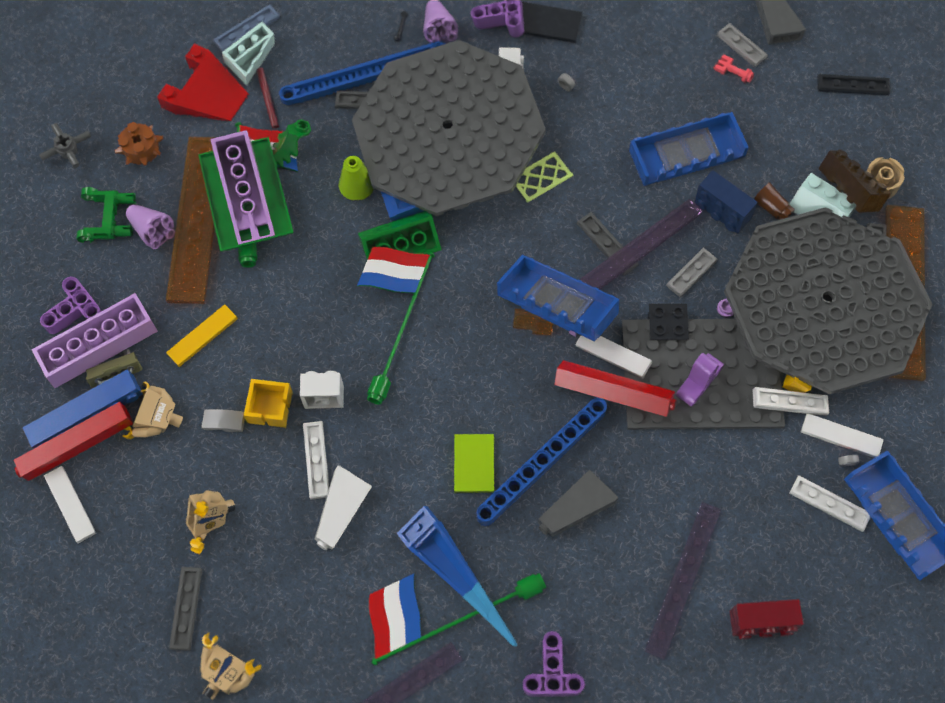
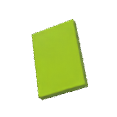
[454,434,494,493]

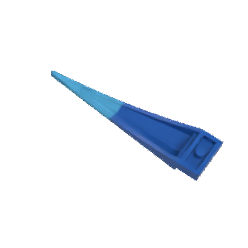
[397,506,517,646]

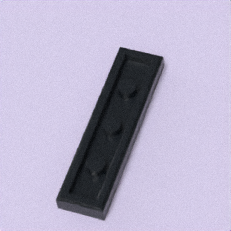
[817,74,890,96]

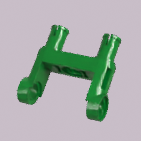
[76,187,136,243]

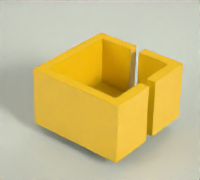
[244,379,293,428]

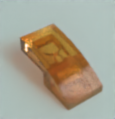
[513,308,553,335]

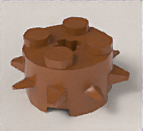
[115,122,163,166]

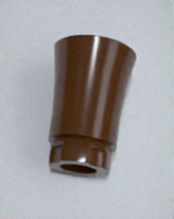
[754,182,795,220]

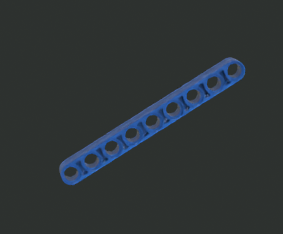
[477,398,607,526]

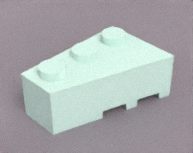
[222,22,275,85]

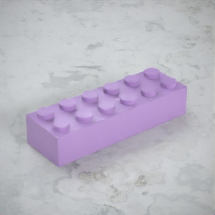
[32,293,158,388]

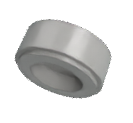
[558,73,575,91]
[838,455,860,467]

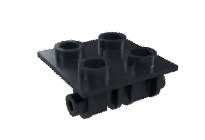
[648,304,689,340]

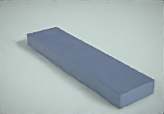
[213,5,280,52]

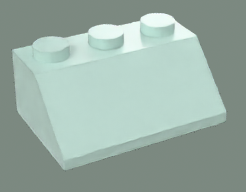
[790,173,857,217]

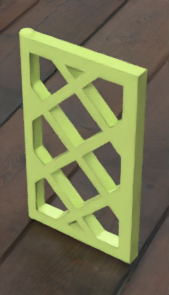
[516,152,573,203]

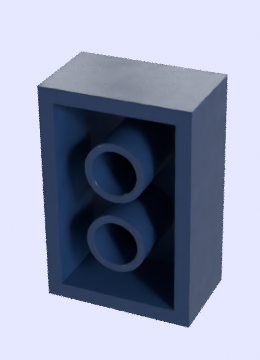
[694,170,758,233]

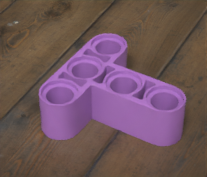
[471,0,524,37]
[40,277,101,334]
[675,353,724,407]
[523,631,585,697]

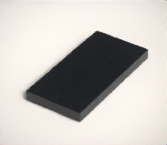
[508,2,582,43]

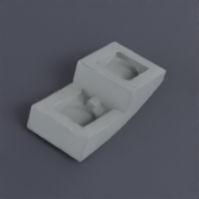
[201,409,245,432]

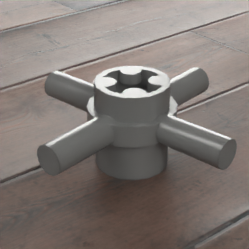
[39,123,92,168]

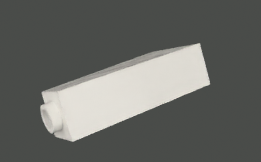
[315,465,372,550]

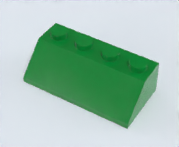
[358,211,442,259]

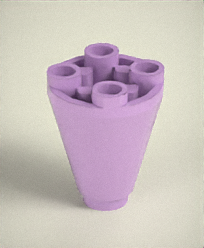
[423,0,458,43]
[126,205,175,249]

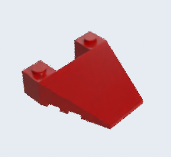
[157,44,249,121]

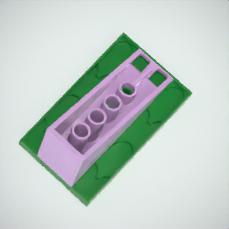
[198,130,294,252]

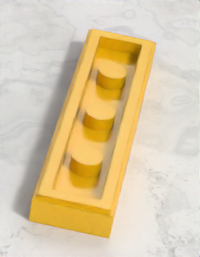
[166,304,238,367]

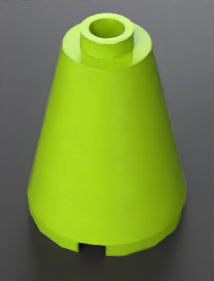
[339,156,374,200]

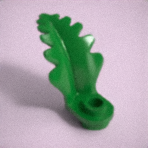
[272,120,311,167]

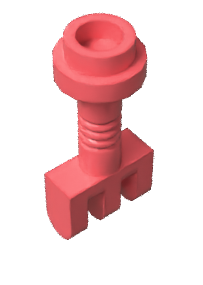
[713,55,754,83]

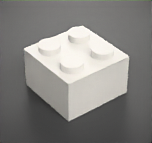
[300,371,344,409]

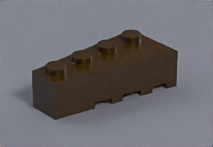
[818,150,892,213]

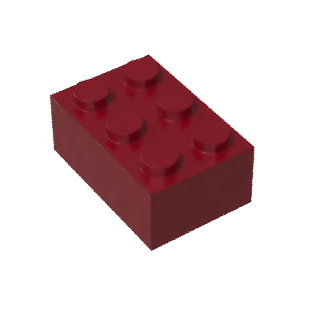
[730,599,804,640]

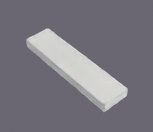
[575,335,652,379]
[753,387,829,415]
[801,413,884,458]
[303,421,329,500]
[44,466,96,543]
[789,475,870,532]

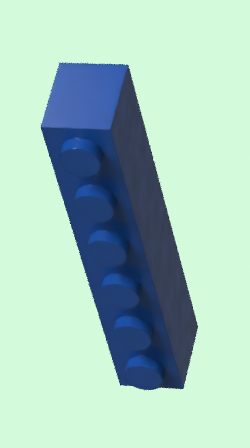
[22,370,143,448]

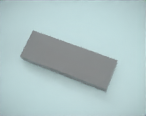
[717,23,767,67]
[666,247,718,297]

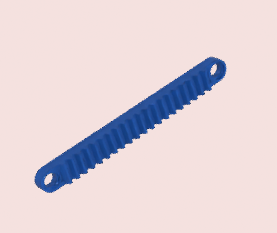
[279,41,445,105]

